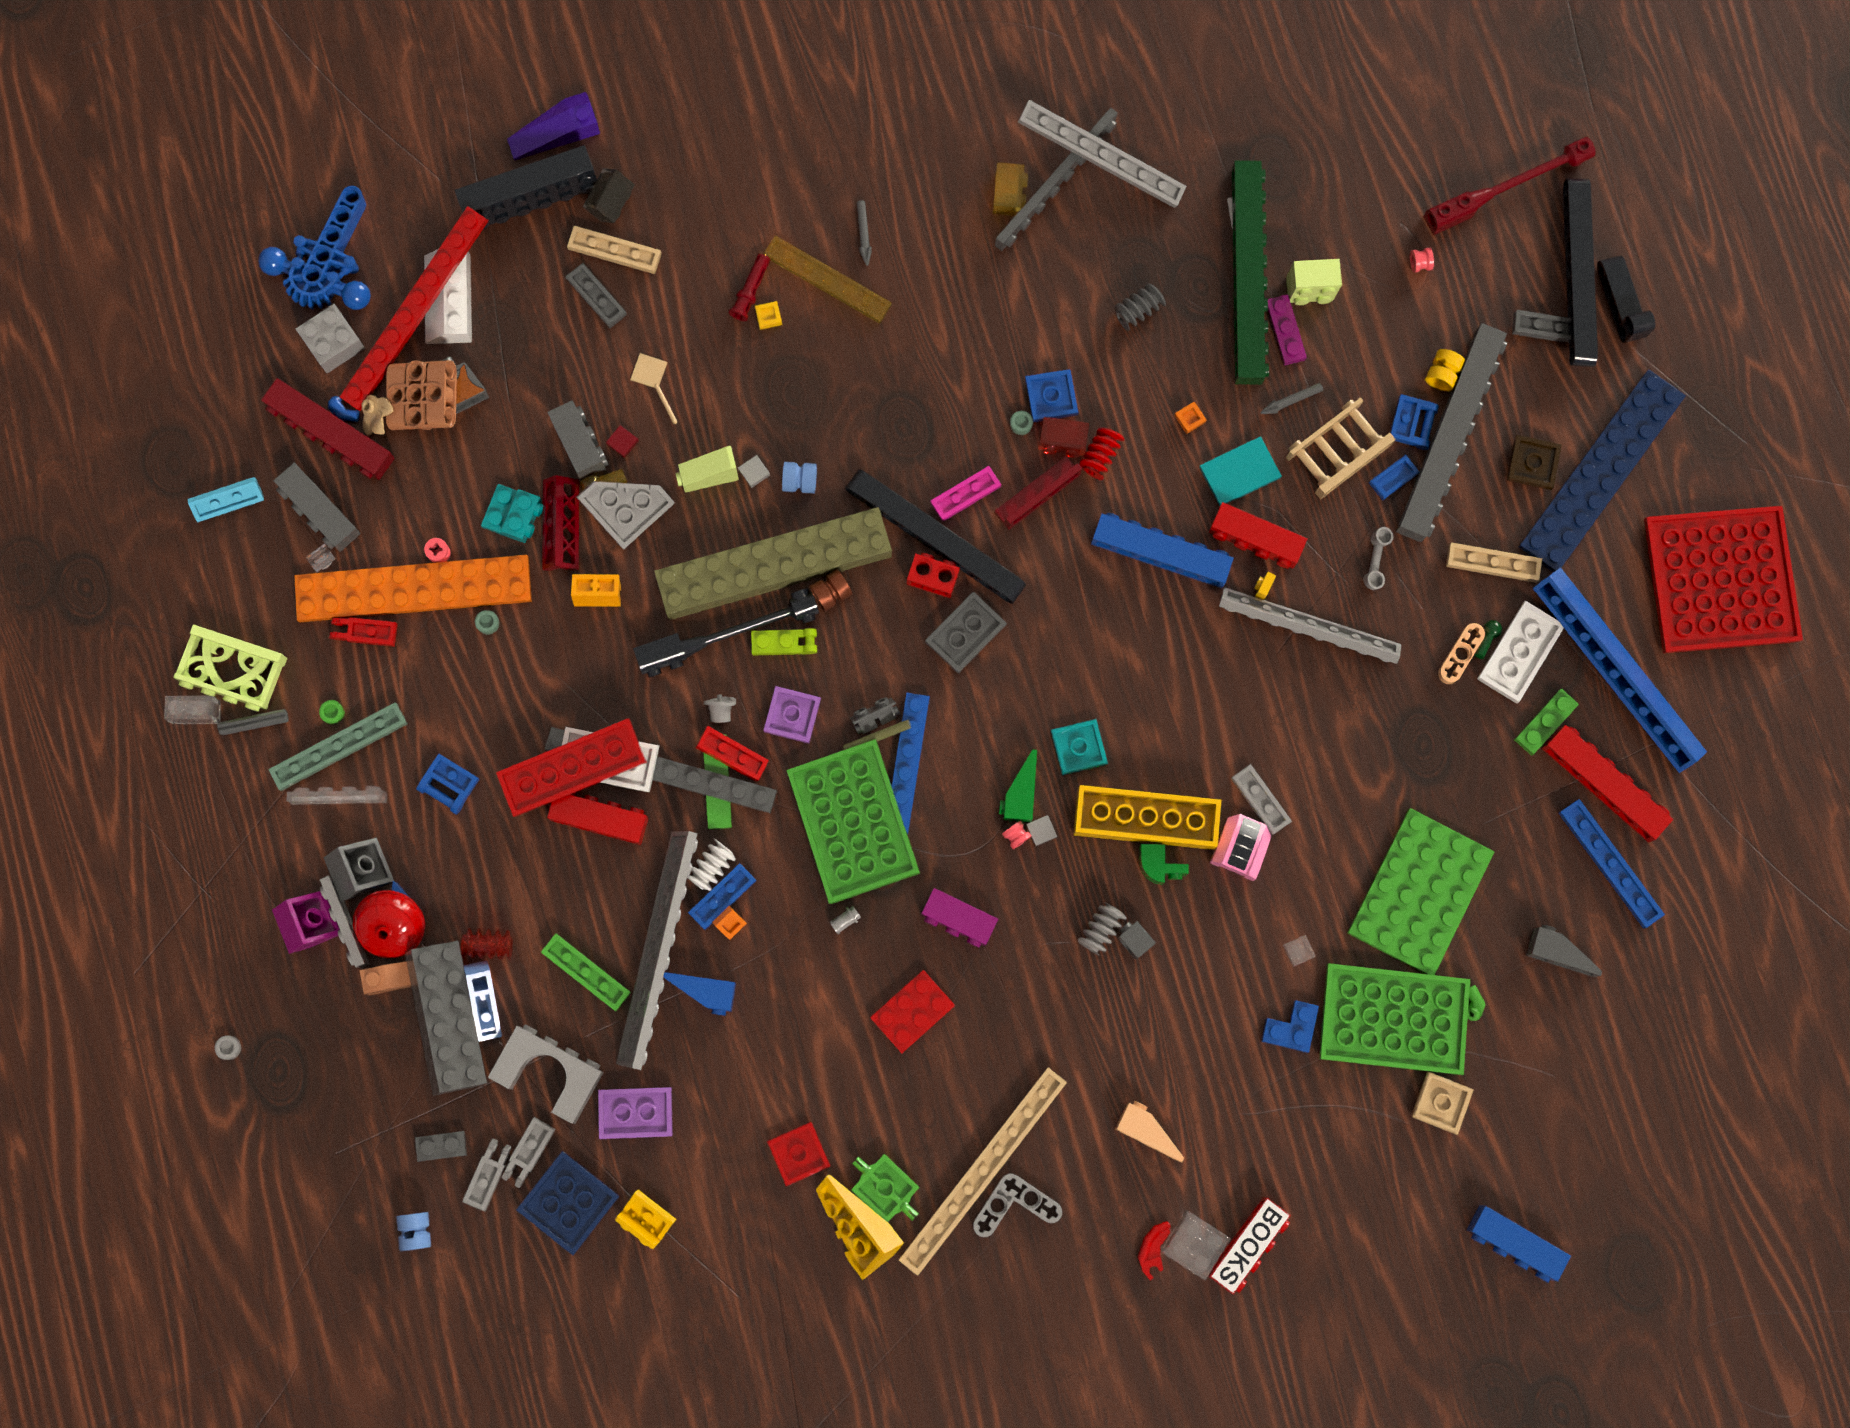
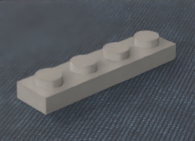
[320,876,370,968]

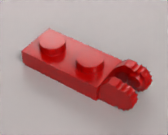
[329,617,398,647]

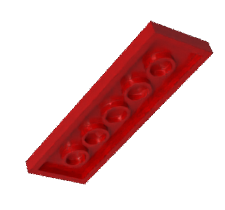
[496,718,647,817]

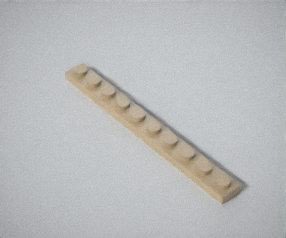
[899,1068,1067,1276]

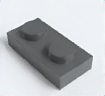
[415,1131,467,1162]

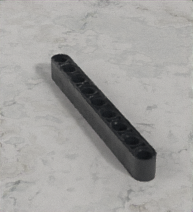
[1563,178,1598,367]
[845,469,1026,604]

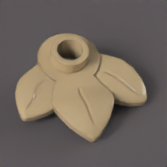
[362,395,394,436]

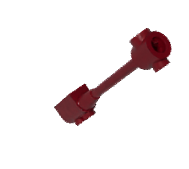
[1423,137,1596,236]

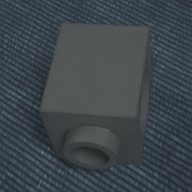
[1117,921,1156,960]

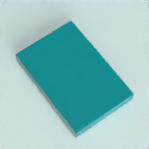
[1199,436,1282,507]

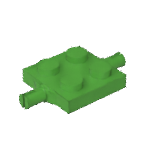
[851,1154,920,1222]

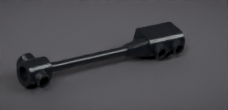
[633,588,819,678]

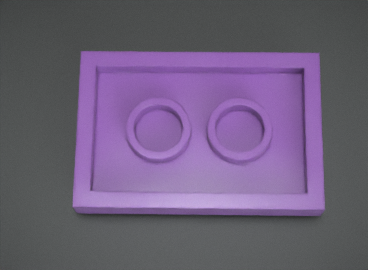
[598,1087,673,1139]

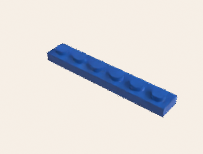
[892,693,930,835]
[1558,799,1665,929]

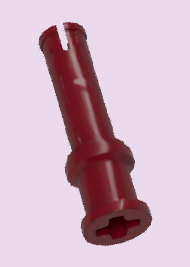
[728,254,771,322]

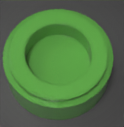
[319,700,345,725]

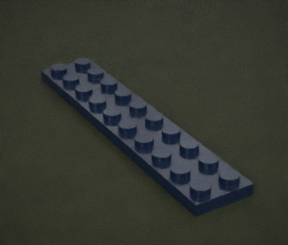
[1518,369,1686,572]

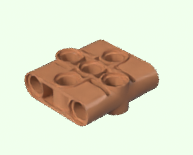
[386,360,457,430]

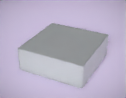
[738,455,770,488]
[1026,815,1057,847]

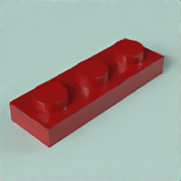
[695,726,769,782]

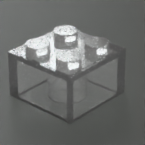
[1161,1210,1231,1280]

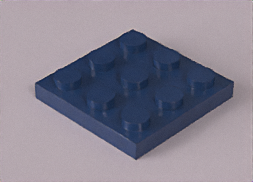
[516,1151,620,1255]

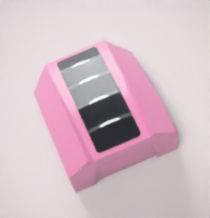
[1210,814,1271,881]

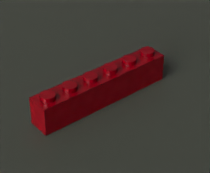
[261,378,395,480]

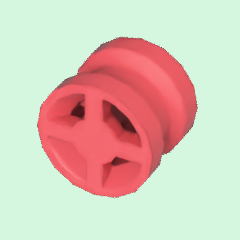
[1410,248,1434,273]
[424,538,451,563]
[1002,821,1032,849]

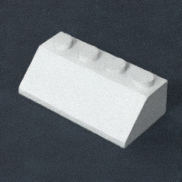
[424,249,472,344]

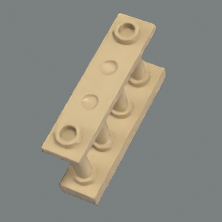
[1286,397,1396,500]

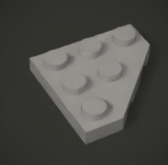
[576,481,675,549]

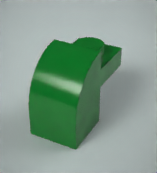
[1139,844,1189,885]

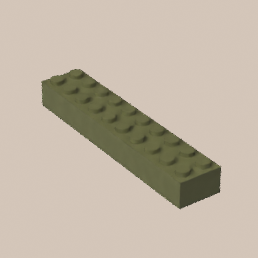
[654,507,892,620]

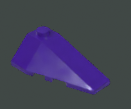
[507,92,600,161]

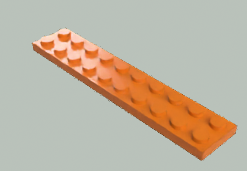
[294,555,532,622]

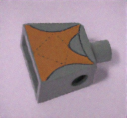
[442,357,490,414]

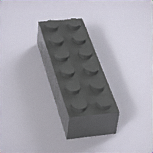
[405,941,487,1096]

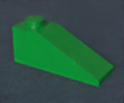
[999,750,1037,823]

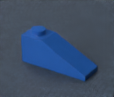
[663,972,736,1016]

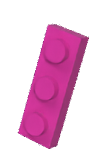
[930,466,1001,522]

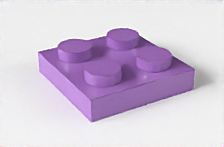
[764,686,821,744]

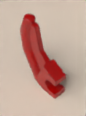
[1138,1221,1171,1281]

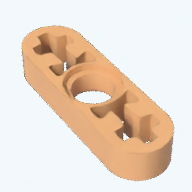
[1438,623,1485,684]

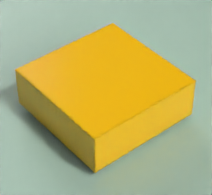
[755,301,782,330]

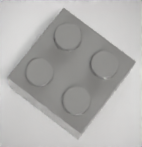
[296,304,365,373]

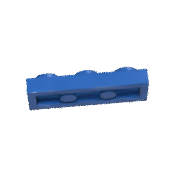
[688,863,756,930]

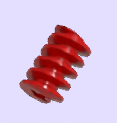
[1079,428,1125,480]

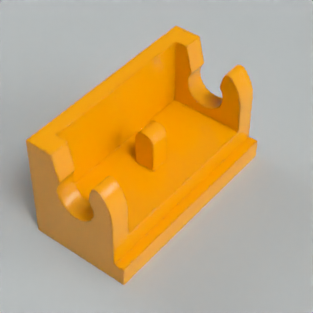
[571,574,621,607]

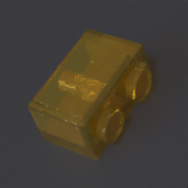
[993,162,1028,216]

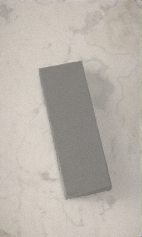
[1231,764,1292,835]

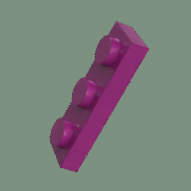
[1267,294,1307,366]

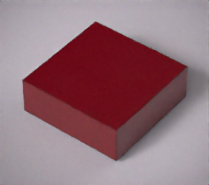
[606,425,639,458]

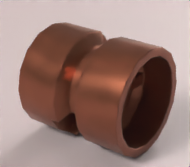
[809,569,853,612]

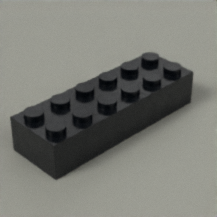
[454,145,599,230]

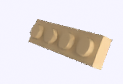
[567,226,662,274]
[1446,543,1542,583]

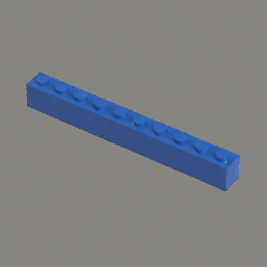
[1533,568,1707,773]

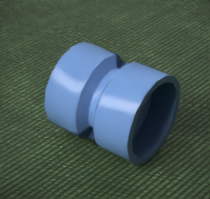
[782,461,817,494]
[396,1212,431,1251]

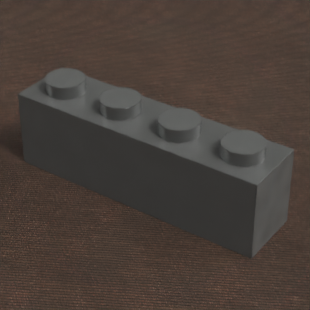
[274,462,361,552]

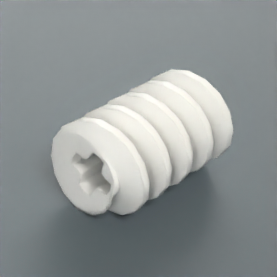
[687,838,736,891]

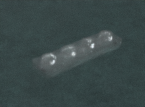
[287,786,387,805]

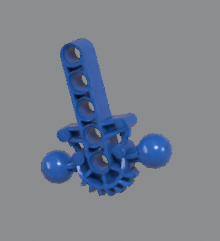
[258,186,371,310]

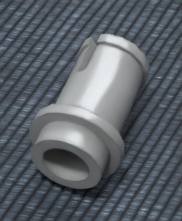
[830,906,861,934]

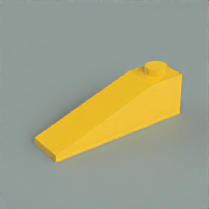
[816,1175,904,1280]

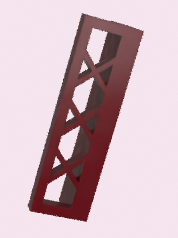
[994,456,1082,530]
[542,475,579,571]

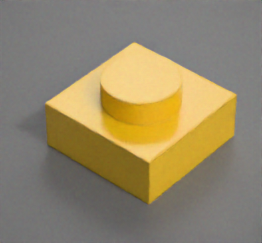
[1254,572,1276,600]

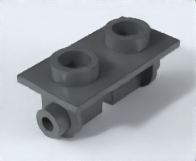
[850,697,900,735]

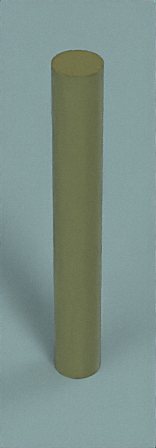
[843,720,911,750]

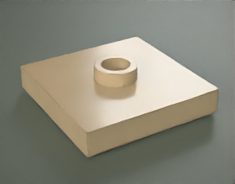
[1411,1072,1474,1135]

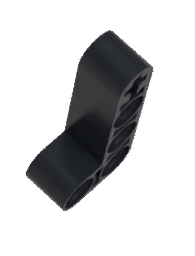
[1597,255,1656,343]

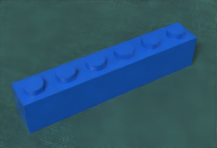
[1091,513,1234,588]

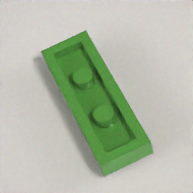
[1514,688,1579,756]

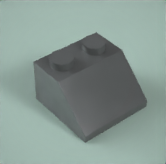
[324,838,394,901]

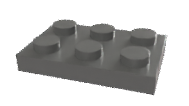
[925,592,1007,674]

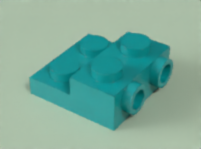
[481,484,544,543]

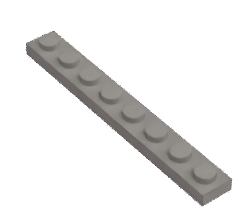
[1018,100,1187,208]
[1219,587,1401,664]

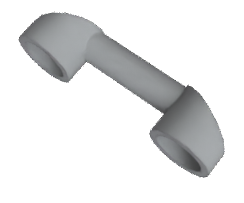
[1363,527,1393,590]

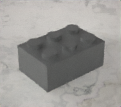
[547,400,609,485]

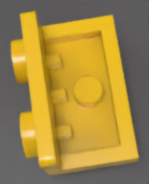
[615,1190,676,1249]

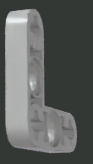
[973,1174,1062,1237]

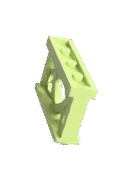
[173,625,287,712]

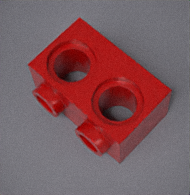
[907,553,960,599]

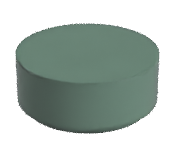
[1010,411,1033,435]
[475,610,500,635]

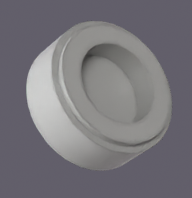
[215,1036,241,1060]

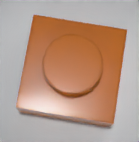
[1174,402,1207,434]
[712,906,747,940]

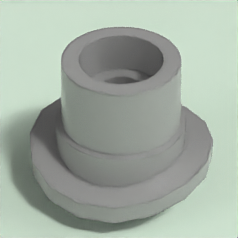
[704,695,736,723]

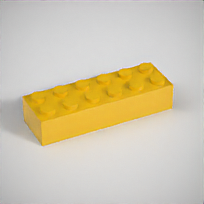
[1073,785,1221,850]

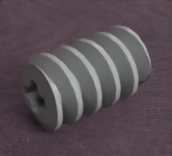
[1078,902,1127,955]

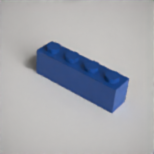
[1466,1205,1571,1283]

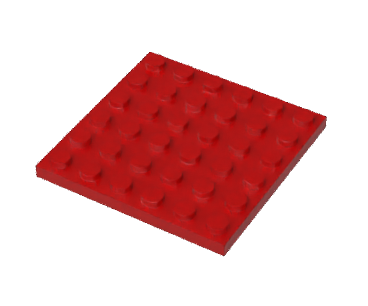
[1644,506,1803,653]

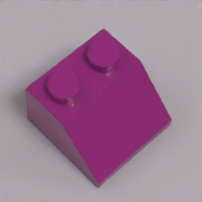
[272,891,340,954]

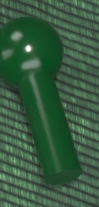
[1475,620,1502,659]

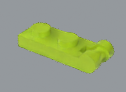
[751,628,817,655]

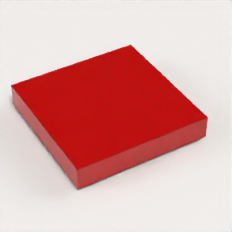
[767,1122,831,1186]

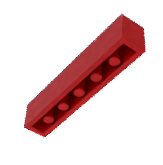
[1541,725,1674,843]

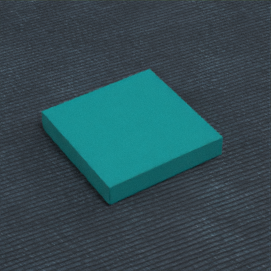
[1051,719,1108,776]

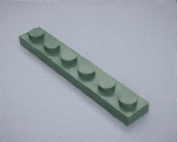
[268,702,408,791]

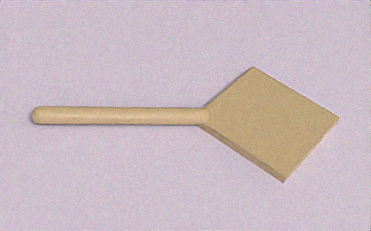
[630,353,677,424]

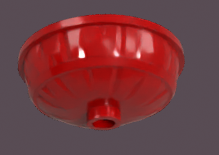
[353,890,425,958]

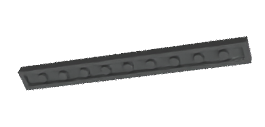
[545,727,777,814]

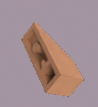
[360,962,411,996]

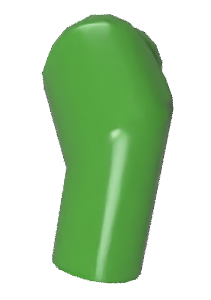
[1468,985,1485,1021]

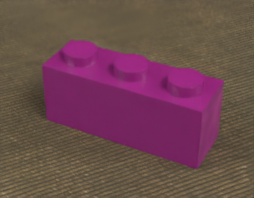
[921,888,998,948]

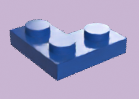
[1261,1000,1319,1053]

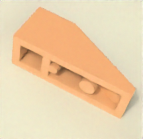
[1115,1101,1184,1162]

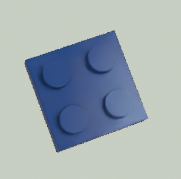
[1025,369,1078,422]

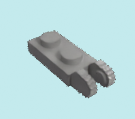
[502,1117,556,1188]
[462,1139,512,1211]

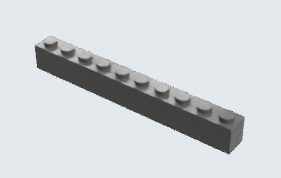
[1396,323,1507,542]

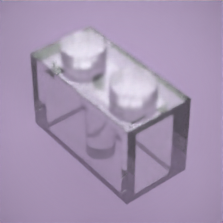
[164,696,221,724]

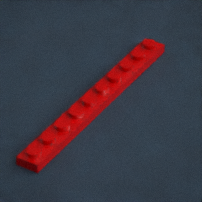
[340,206,489,411]

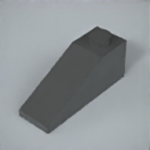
[1526,925,1602,977]

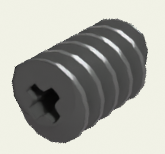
[1115,283,1166,331]

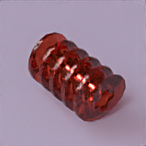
[460,928,513,960]

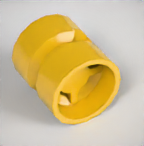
[1425,349,1465,392]

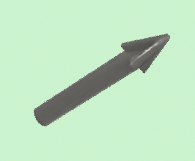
[856,201,872,266]
[1260,383,1323,414]

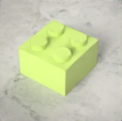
[1286,259,1342,305]

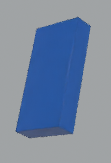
[1369,455,1420,501]

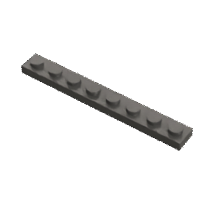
[995,108,1118,251]

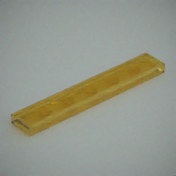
[764,235,892,323]

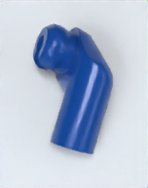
[328,396,359,422]

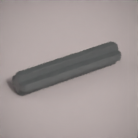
[217,709,289,735]

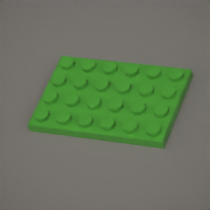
[787,739,920,904]
[1347,808,1494,975]
[1319,963,1470,1075]

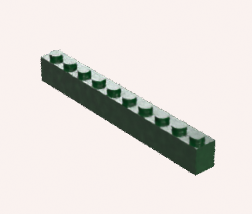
[1231,161,1269,385]

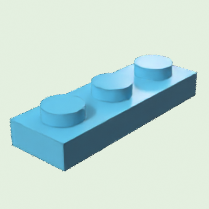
[188,477,264,522]

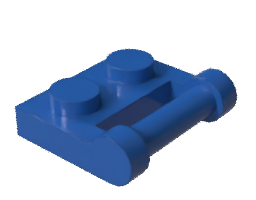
[1390,394,1439,450]
[416,754,480,815]

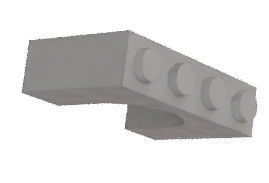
[488,1024,604,1124]

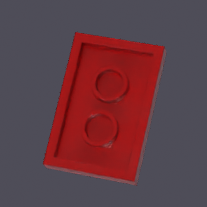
[870,970,955,1054]

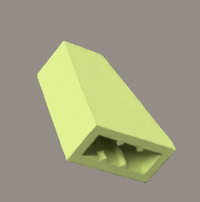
[676,446,739,492]

